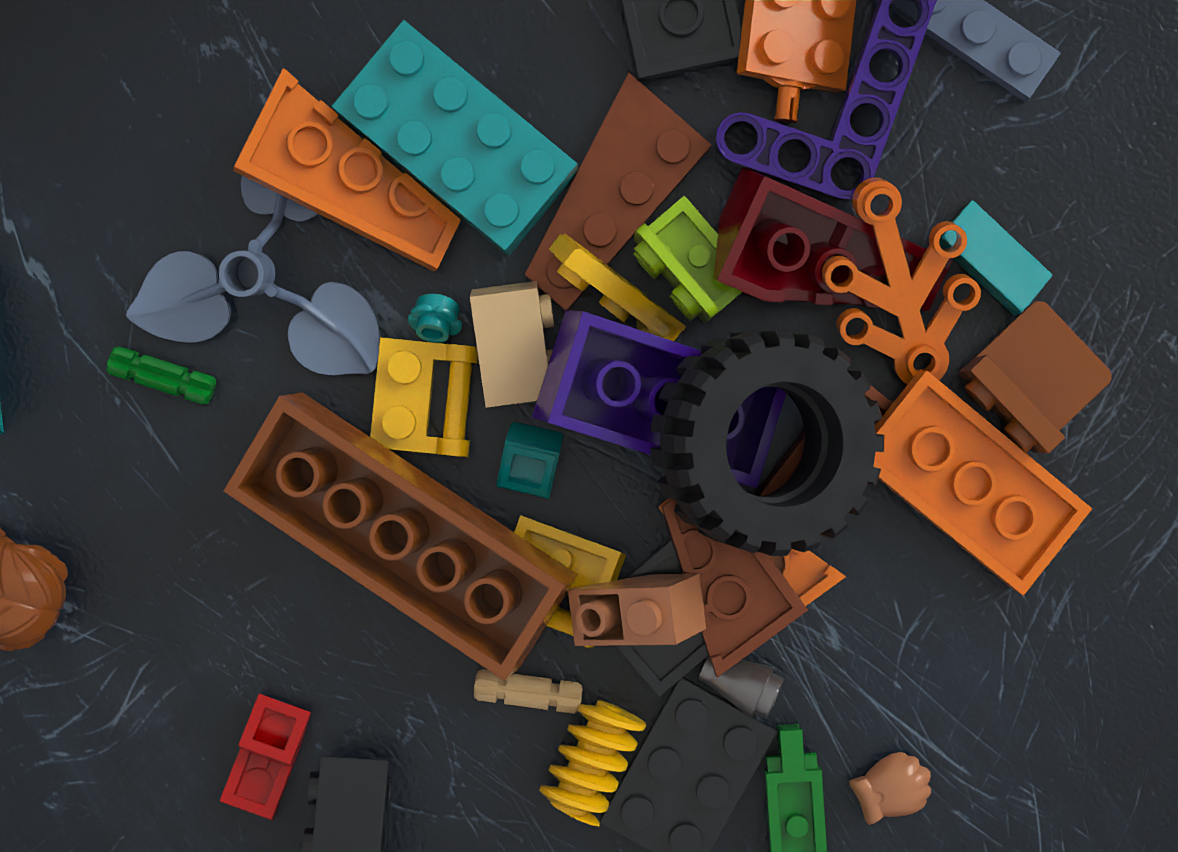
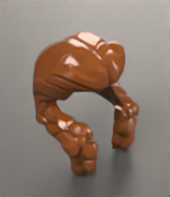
[0,527,68,651]

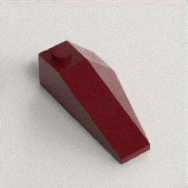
[713,167,952,311]

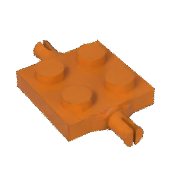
[737,0,857,123]

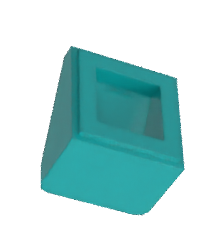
[496,422,564,499]

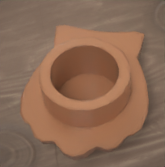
[849,752,931,825]

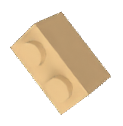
[470,281,554,408]

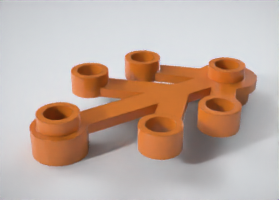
[822,178,981,384]

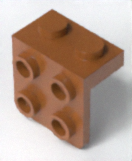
[958,301,1112,453]

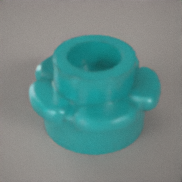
[408,294,462,343]

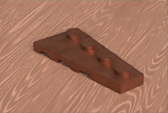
[525,73,712,311]

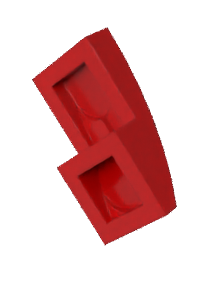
[219,694,311,821]

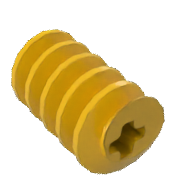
[539,700,646,827]

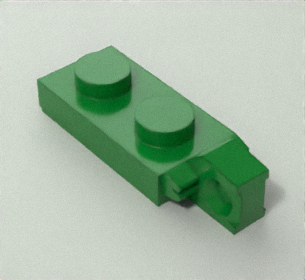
[764,724,827,852]

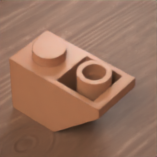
[568,573,706,646]

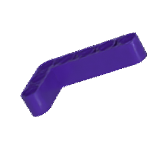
[715,0,937,199]

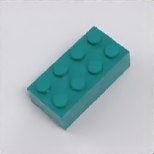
[332,20,578,257]

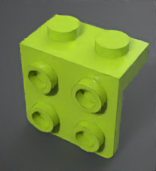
[633,195,742,324]

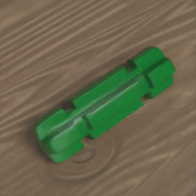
[106,346,216,404]

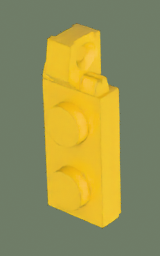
[549,233,686,341]

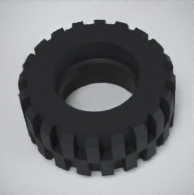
[650,331,885,556]

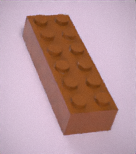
[224,392,578,681]

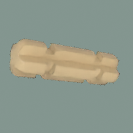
[474,669,583,714]

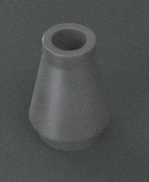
[698,656,785,719]

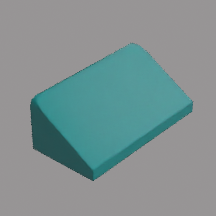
[939,200,1053,315]

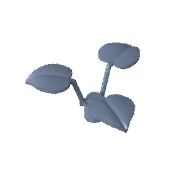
[126,176,380,375]

